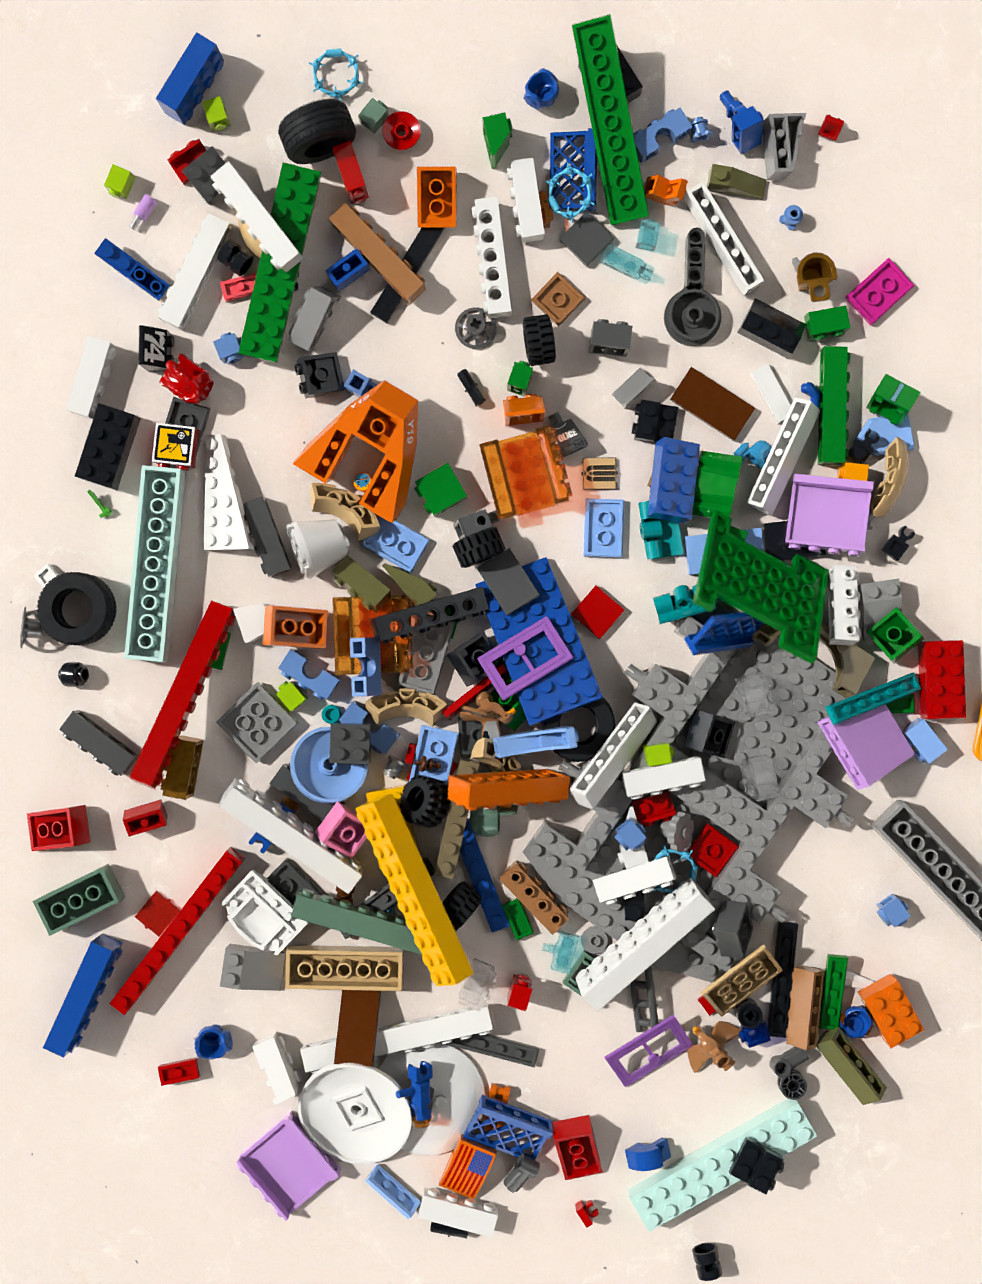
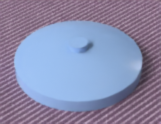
[290,727,368,804]

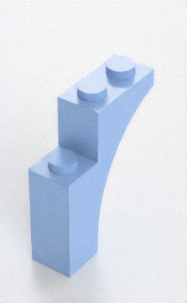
[493,726,579,758]

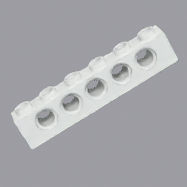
[471,197,511,319]

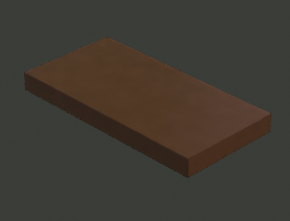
[670,367,755,441]
[334,990,381,1067]

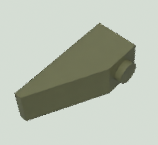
[707,164,766,200]
[382,563,438,606]

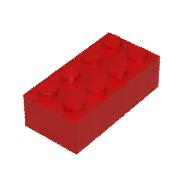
[918,640,966,719]

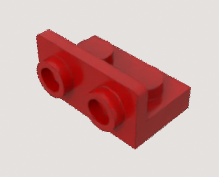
[167,139,207,185]
[632,790,677,827]

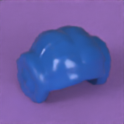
[523,68,559,110]
[194,1024,233,1060]

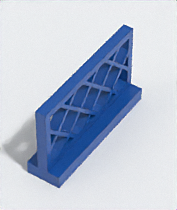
[549,128,597,211]
[684,612,763,655]
[463,1095,553,1160]

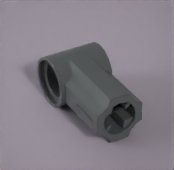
[769,1046,809,1078]
[504,1153,540,1193]

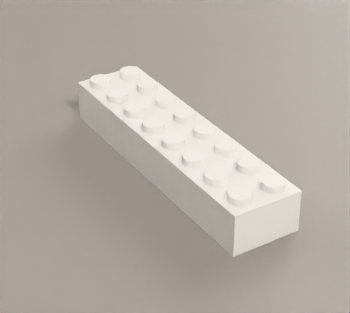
[219,778,362,894]
[575,877,715,1012]

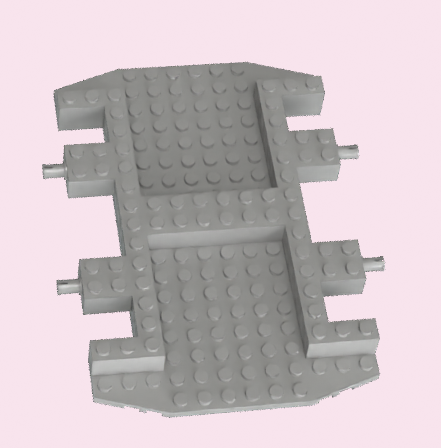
[523,606,858,983]

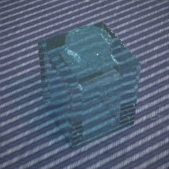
[635,219,660,251]

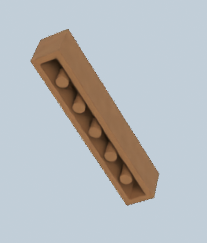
[329,203,426,305]

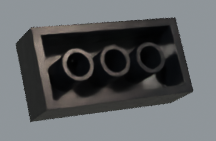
[74,403,141,491]

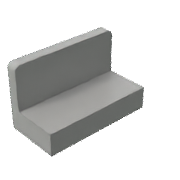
[612,367,655,408]

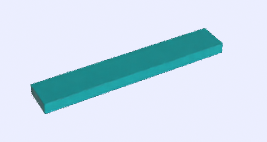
[825,672,922,725]

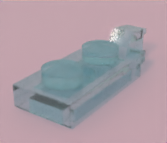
[600,244,654,281]

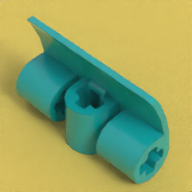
[638,501,683,560]
[653,585,716,624]

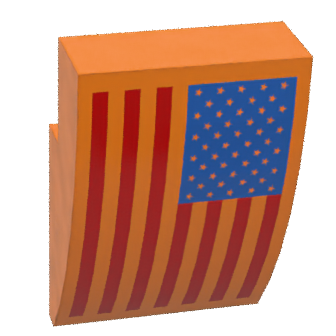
[438,1134,497,1199]

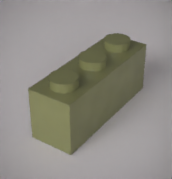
[332,555,392,613]

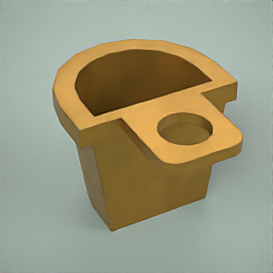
[797,252,838,302]

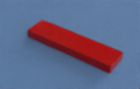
[442,665,509,720]

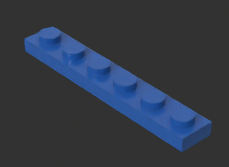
[460,818,510,933]

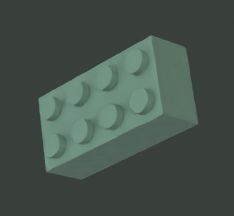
[32,864,125,936]

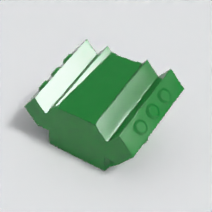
[693,451,742,519]

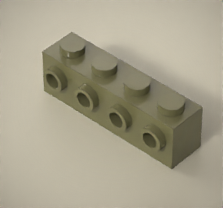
[817,1027,887,1105]

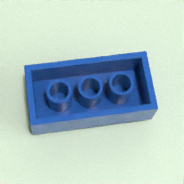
[155,32,224,125]
[647,437,700,523]

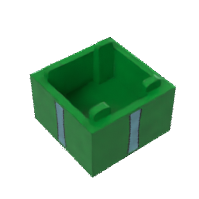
[866,374,921,426]

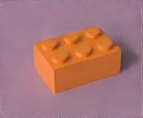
[263,605,328,649]
[857,973,924,1049]

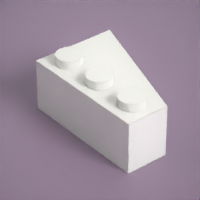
[253,1032,302,1105]

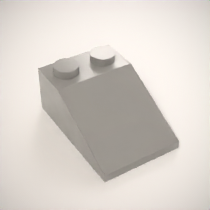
[857,578,902,641]
[220,943,286,991]

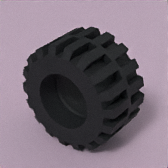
[523,314,556,366]
[452,527,506,568]
[400,775,451,828]
[442,881,482,932]

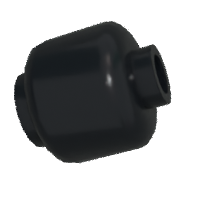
[58,662,89,687]

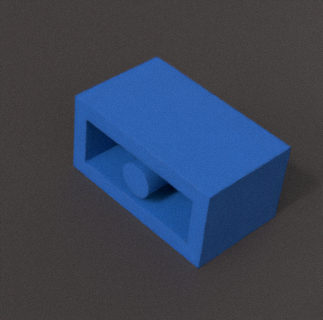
[325,248,370,292]

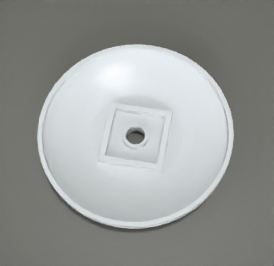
[379,1042,485,1155]
[298,1063,412,1164]

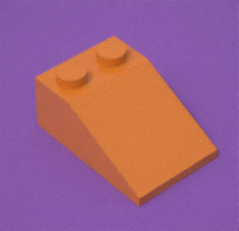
[417,166,457,228]
[503,394,545,426]

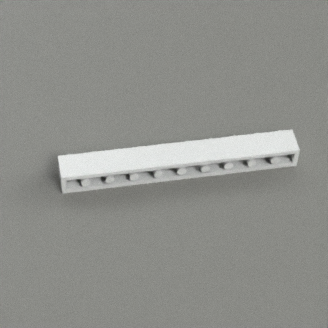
[300,1003,494,1074]

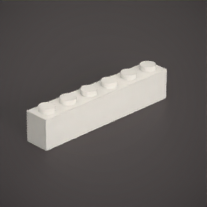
[210,161,304,273]
[683,181,764,296]
[158,213,233,331]
[746,397,820,515]
[570,702,657,809]

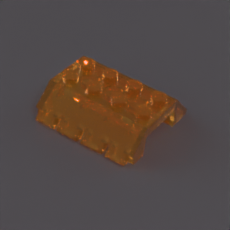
[479,426,573,519]
[332,595,413,675]

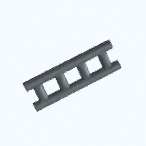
[630,965,659,1032]

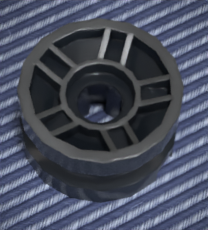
[777,1069,807,1100]

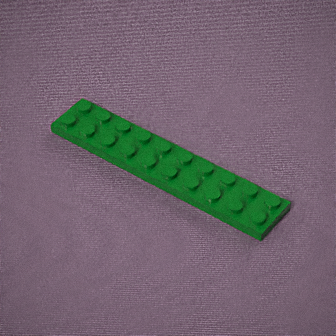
[572,14,649,225]
[238,162,321,363]

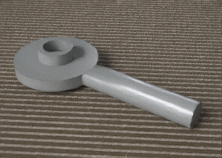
[581,926,608,954]

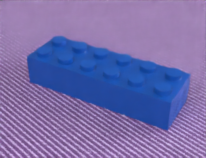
[43,933,123,1058]

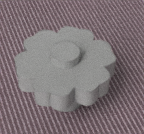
[660,811,694,852]

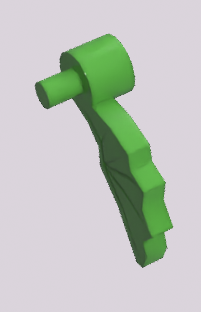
[87,490,113,518]

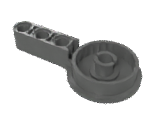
[664,227,721,346]

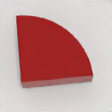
[405,743,417,764]

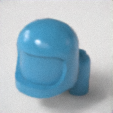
[734,440,772,469]

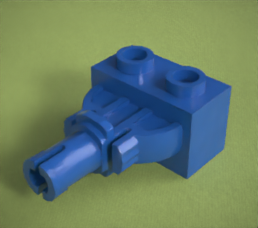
[720,90,764,155]

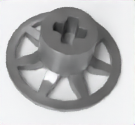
[455,307,496,349]
[20,607,42,648]

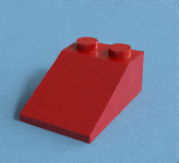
[27,805,91,851]
[552,1115,603,1180]

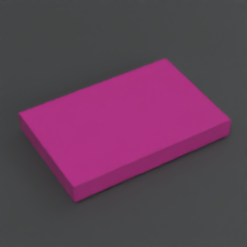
[845,258,915,326]

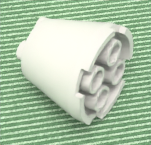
[286,519,350,580]

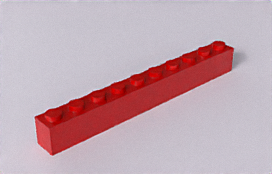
[129,600,236,790]
[109,847,246,1015]

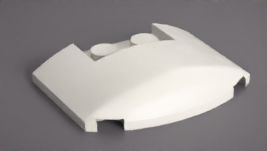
[222,869,309,955]

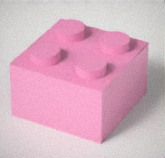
[315,801,367,859]

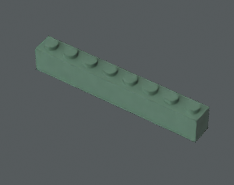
[291,889,422,955]

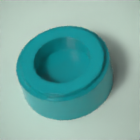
[322,705,341,724]

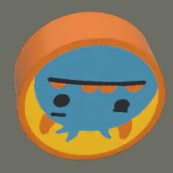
[353,472,372,492]

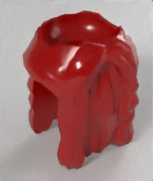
[159,354,214,404]

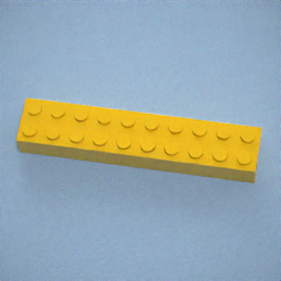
[355,793,474,986]

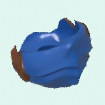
[840,1005,874,1038]

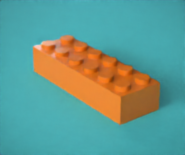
[448,769,570,810]

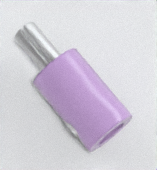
[129,194,157,230]

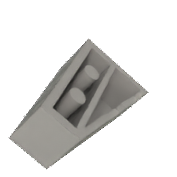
[762,113,806,180]
[288,286,342,351]

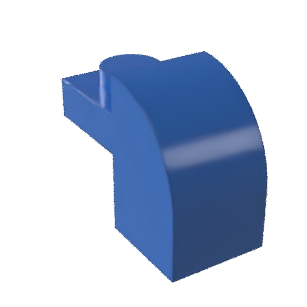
[625,1137,671,1171]

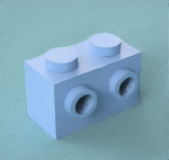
[902,718,948,764]

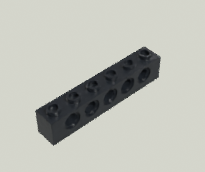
[370,587,489,644]

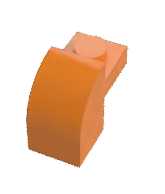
[644,174,688,205]

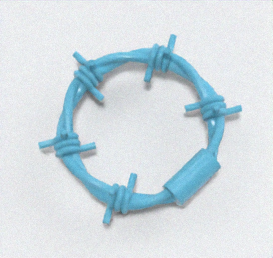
[309,48,363,101]
[546,162,595,223]
[653,845,698,893]

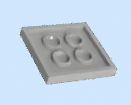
[216,682,298,763]

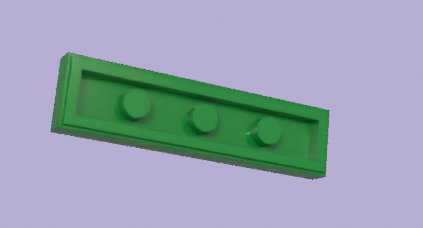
[819,954,848,1030]

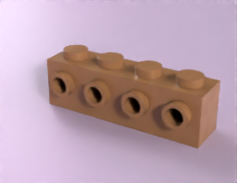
[499,860,569,935]
[786,965,824,1050]

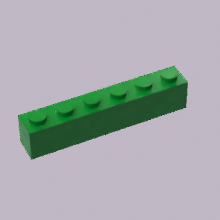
[818,346,850,465]

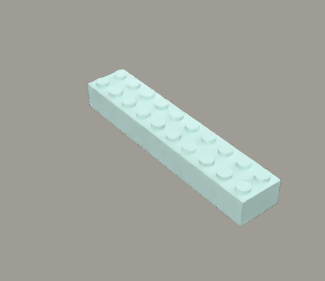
[124,465,186,662]
[628,1098,817,1232]

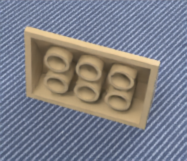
[701,945,783,1017]

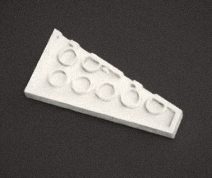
[204,434,254,550]

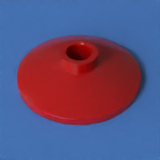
[382,111,421,150]

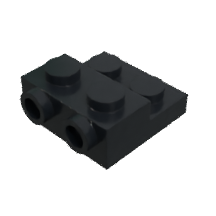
[294,352,345,399]
[631,399,678,443]
[729,1137,785,1195]

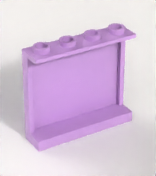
[785,474,874,557]
[817,687,915,790]
[236,1111,341,1221]

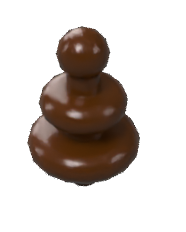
[415,756,441,772]

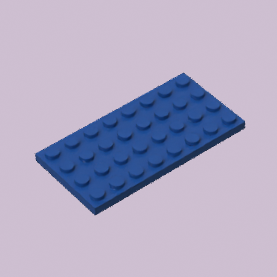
[475,557,603,726]

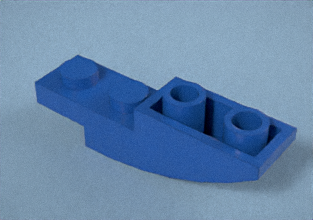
[94,238,170,301]

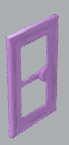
[477,616,573,701]
[604,1014,693,1087]

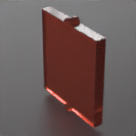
[135,891,180,937]

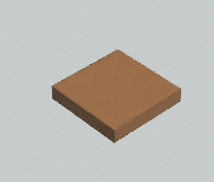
[531,272,585,327]

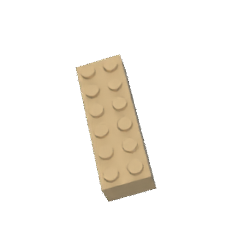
[285,945,404,991]

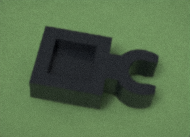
[848,428,880,464]
[881,526,915,561]

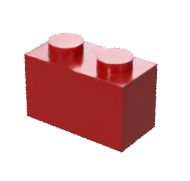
[122,799,168,837]
[507,973,533,1011]

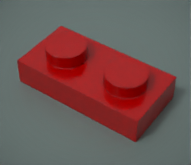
[157,1057,200,1086]

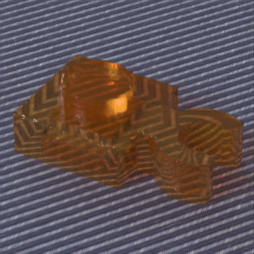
[538,191,553,228]

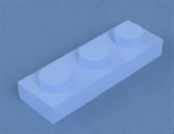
[365,1164,421,1219]

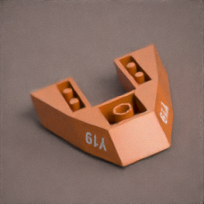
[293,380,418,523]

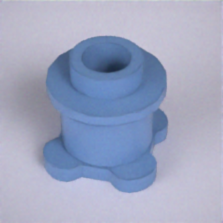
[691,117,712,143]
[779,205,803,230]

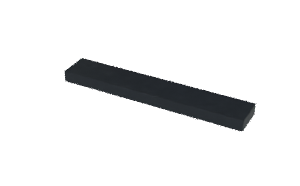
[370,227,446,324]
[767,921,798,1038]

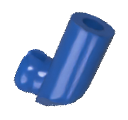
[801,382,820,409]

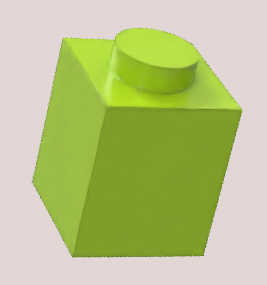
[202,96,230,131]
[104,164,135,199]
[276,681,308,711]
[643,742,674,767]

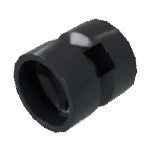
[217,239,254,276]
[733,997,763,1028]
[692,1243,722,1281]

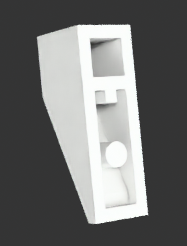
[617,804,648,869]

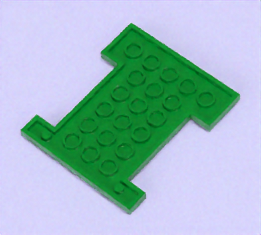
[693,510,829,664]

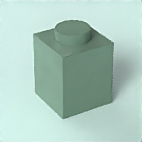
[358,98,389,135]

